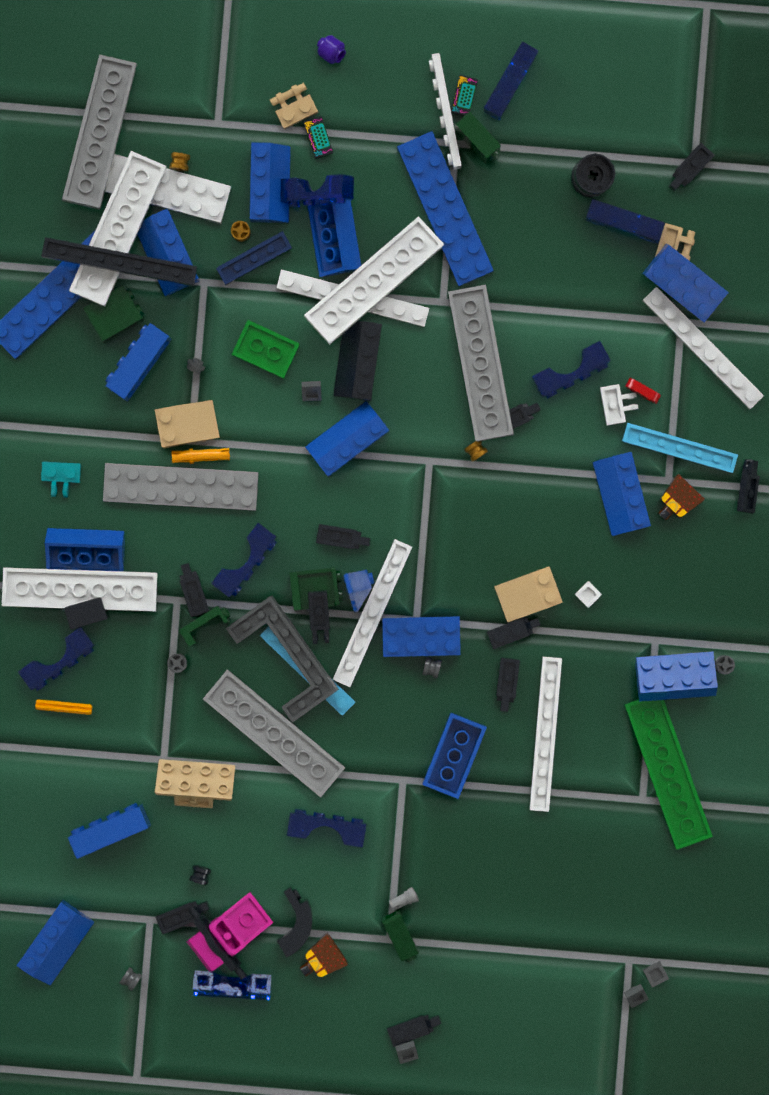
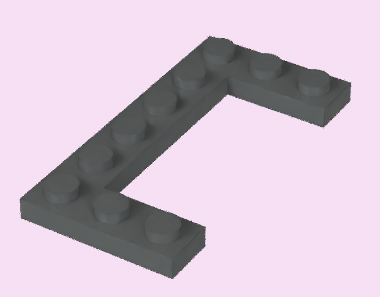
[226,596,339,723]

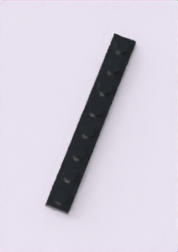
[41,237,197,287]

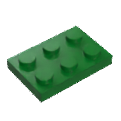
[232,320,300,379]

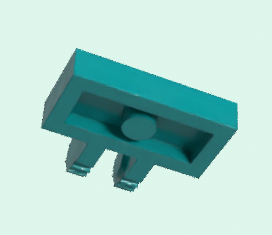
[41,462,81,498]

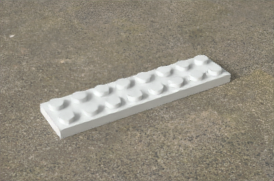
[69,151,167,307]
[105,154,231,224]
[304,216,444,345]
[2,568,158,612]

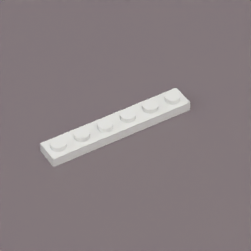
[429,53,461,170]

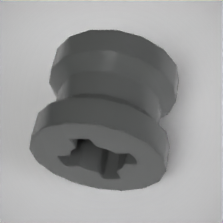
[167,653,187,673]
[715,655,735,675]
[422,657,442,679]
[119,967,142,991]

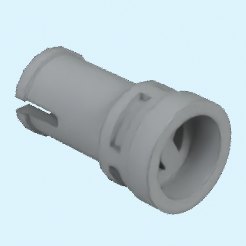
[389,887,419,911]

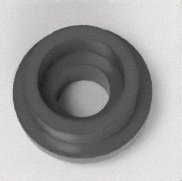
[187,357,205,374]

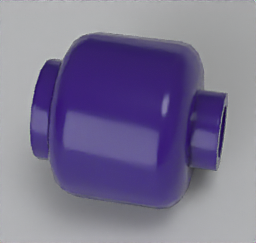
[317,35,346,64]

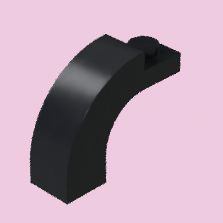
[277,886,313,957]

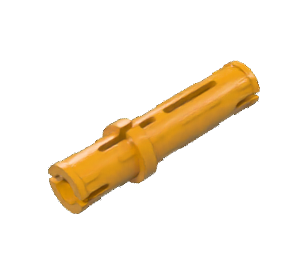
[172,448,230,464]

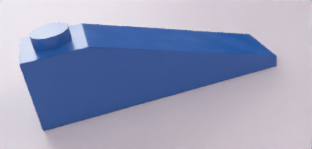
[344,570,375,612]

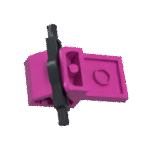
[186,892,273,980]

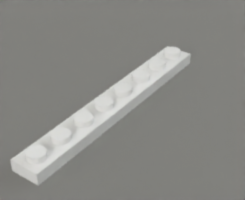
[277,269,429,327]
[642,287,764,410]
[333,539,412,687]
[529,657,562,812]

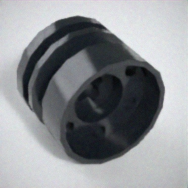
[571,153,616,198]

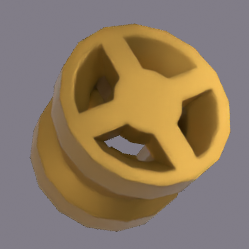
[169,152,190,171]
[231,221,251,242]
[464,441,488,462]

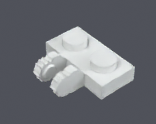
[600,384,639,426]

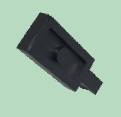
[669,143,715,191]
[509,403,541,429]
[737,459,760,514]
[316,524,371,549]
[179,563,210,617]
[486,617,541,649]
[496,658,520,712]
[155,901,210,935]
[387,1014,441,1047]

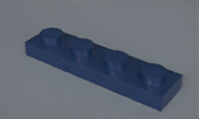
[216,231,292,286]

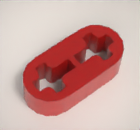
[625,378,661,404]

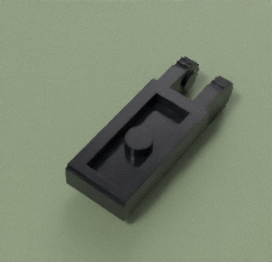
[308,590,330,644]

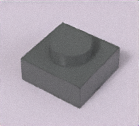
[302,381,322,401]
[643,961,669,988]
[624,984,649,1008]
[395,1041,419,1064]

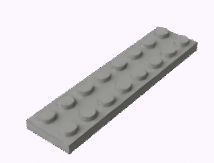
[62,54,137,210]
[448,285,514,442]
[103,463,259,511]
[203,669,345,797]

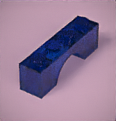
[483,41,539,121]
[281,174,354,207]
[585,199,665,244]
[531,341,611,399]
[211,523,277,598]
[18,627,96,691]
[287,809,367,847]
[193,971,272,1000]

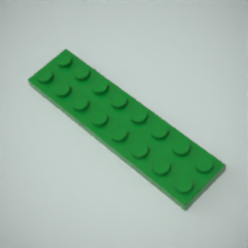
[624,699,713,850]

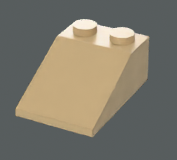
[155,400,220,449]
[494,567,563,622]

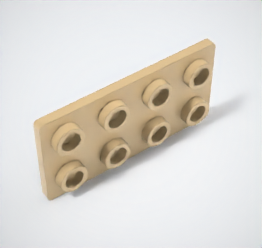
[155,759,235,808]

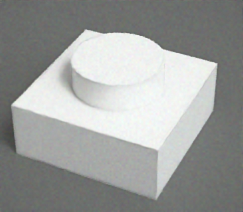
[575,581,602,608]

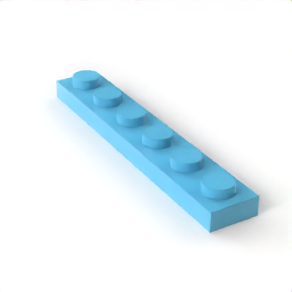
[622,423,738,473]
[260,627,355,716]

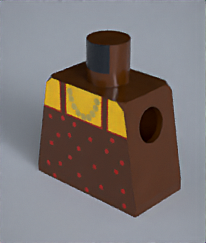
[658,474,705,521]
[300,932,348,977]

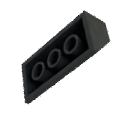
[333,321,382,401]

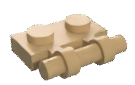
[270,83,318,129]
[655,223,696,261]

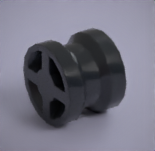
[189,865,211,885]

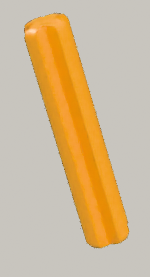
[35,699,93,715]

